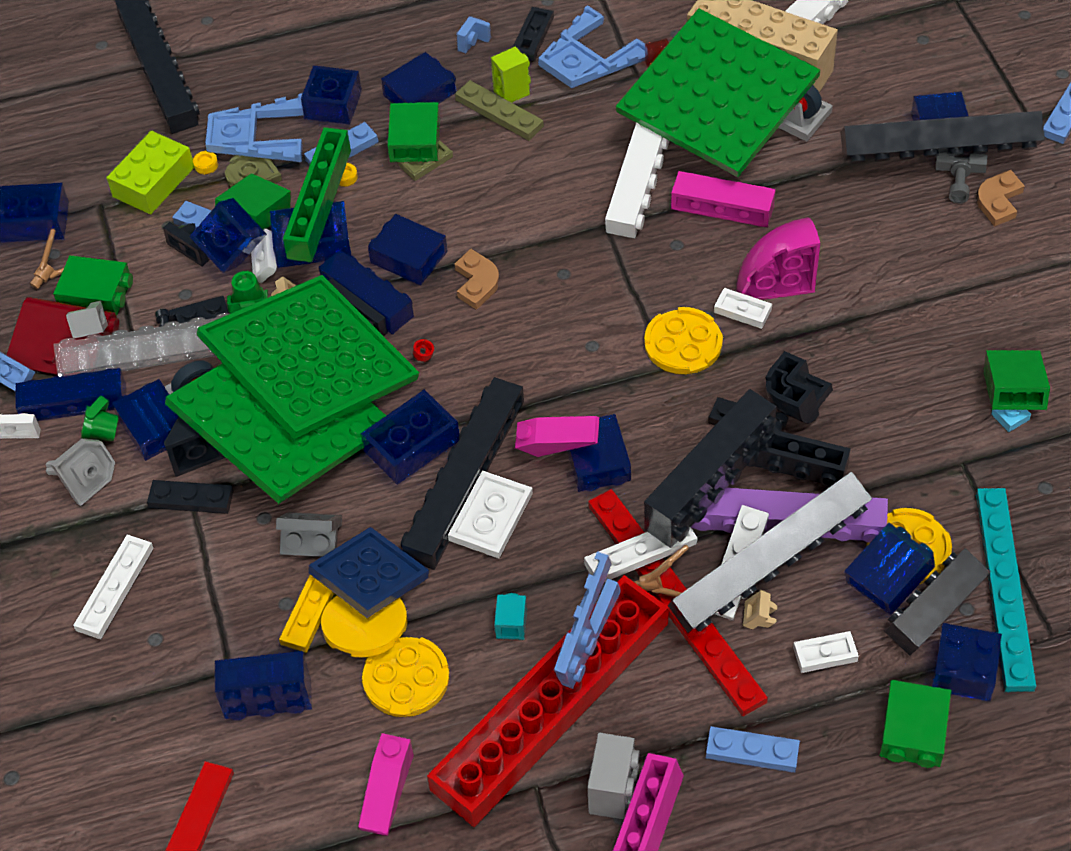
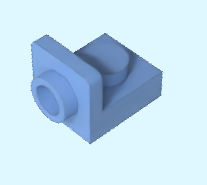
[457,16,491,53]

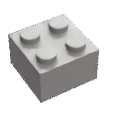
[588,733,640,819]

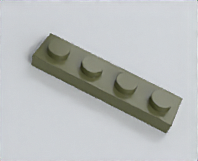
[455,80,544,141]

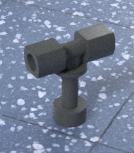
[936,152,987,204]

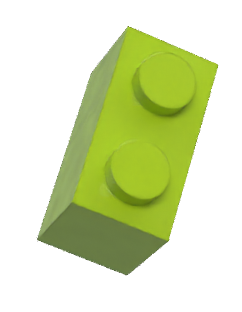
[491,46,531,103]

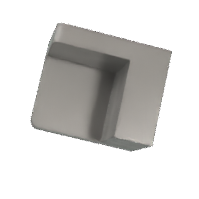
[66,301,108,339]

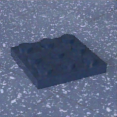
[309,527,429,618]

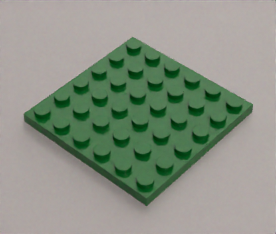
[616,8,820,177]
[196,275,420,439]
[165,363,394,504]

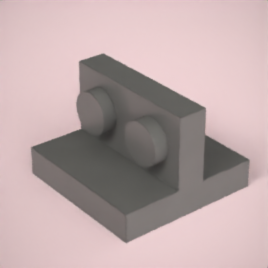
[276,512,342,557]

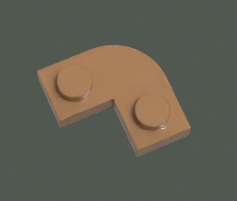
[977,170,1025,227]
[455,249,499,310]

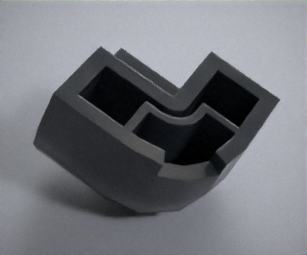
[765,351,833,424]

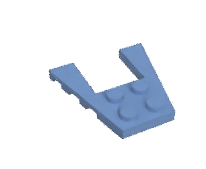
[538,5,654,88]
[205,93,305,162]
[554,551,621,689]

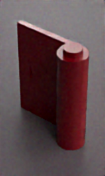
[6,297,120,382]

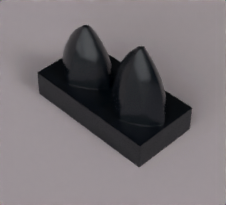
[163,222,216,267]

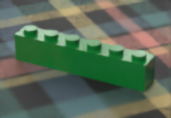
[283,127,351,262]

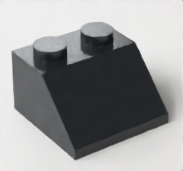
[164,417,226,477]

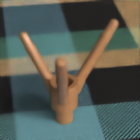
[30,229,64,289]
[634,545,689,598]

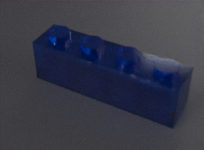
[319,250,414,335]
[15,368,127,421]

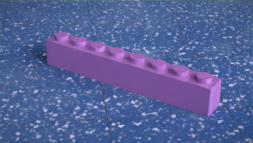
[691,488,888,543]

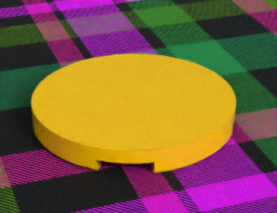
[645,307,723,374]
[866,508,952,585]
[321,596,407,657]
[362,637,449,717]

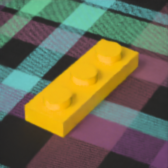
[279,575,335,653]

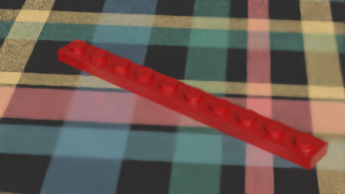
[588,489,768,717]

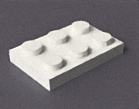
[448,471,533,558]

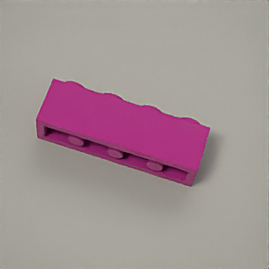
[671,171,776,228]
[613,753,684,851]

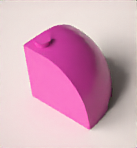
[736,217,820,300]

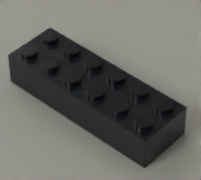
[644,389,777,548]

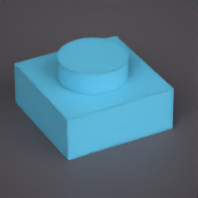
[991,410,1031,432]

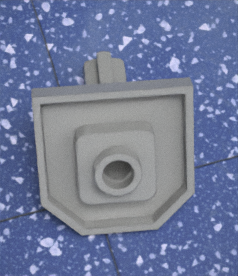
[46,439,115,506]

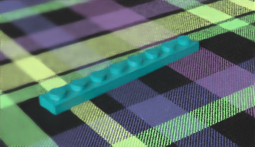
[976,488,1036,692]

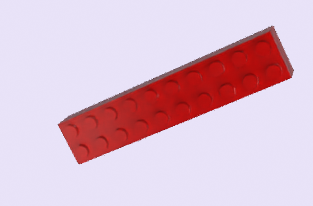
[427,575,669,827]

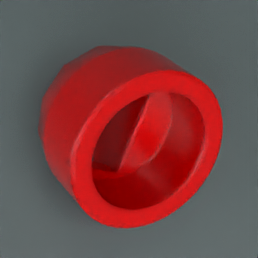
[413,339,434,362]

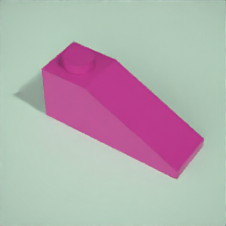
[515,416,599,457]
[358,733,414,836]

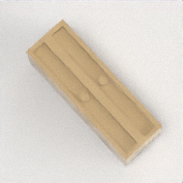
[687,0,838,92]

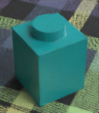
[495,593,527,640]

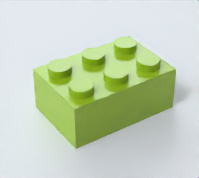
[106,131,194,215]

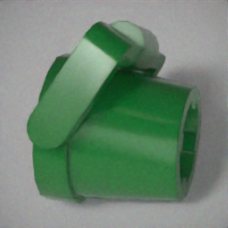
[227,271,269,313]
[81,396,118,441]

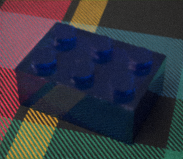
[0,183,69,243]
[270,201,352,268]
[361,389,460,485]
[215,651,312,720]

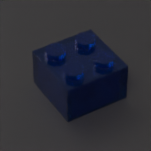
[301,65,362,125]
[189,198,267,273]
[931,623,1002,702]

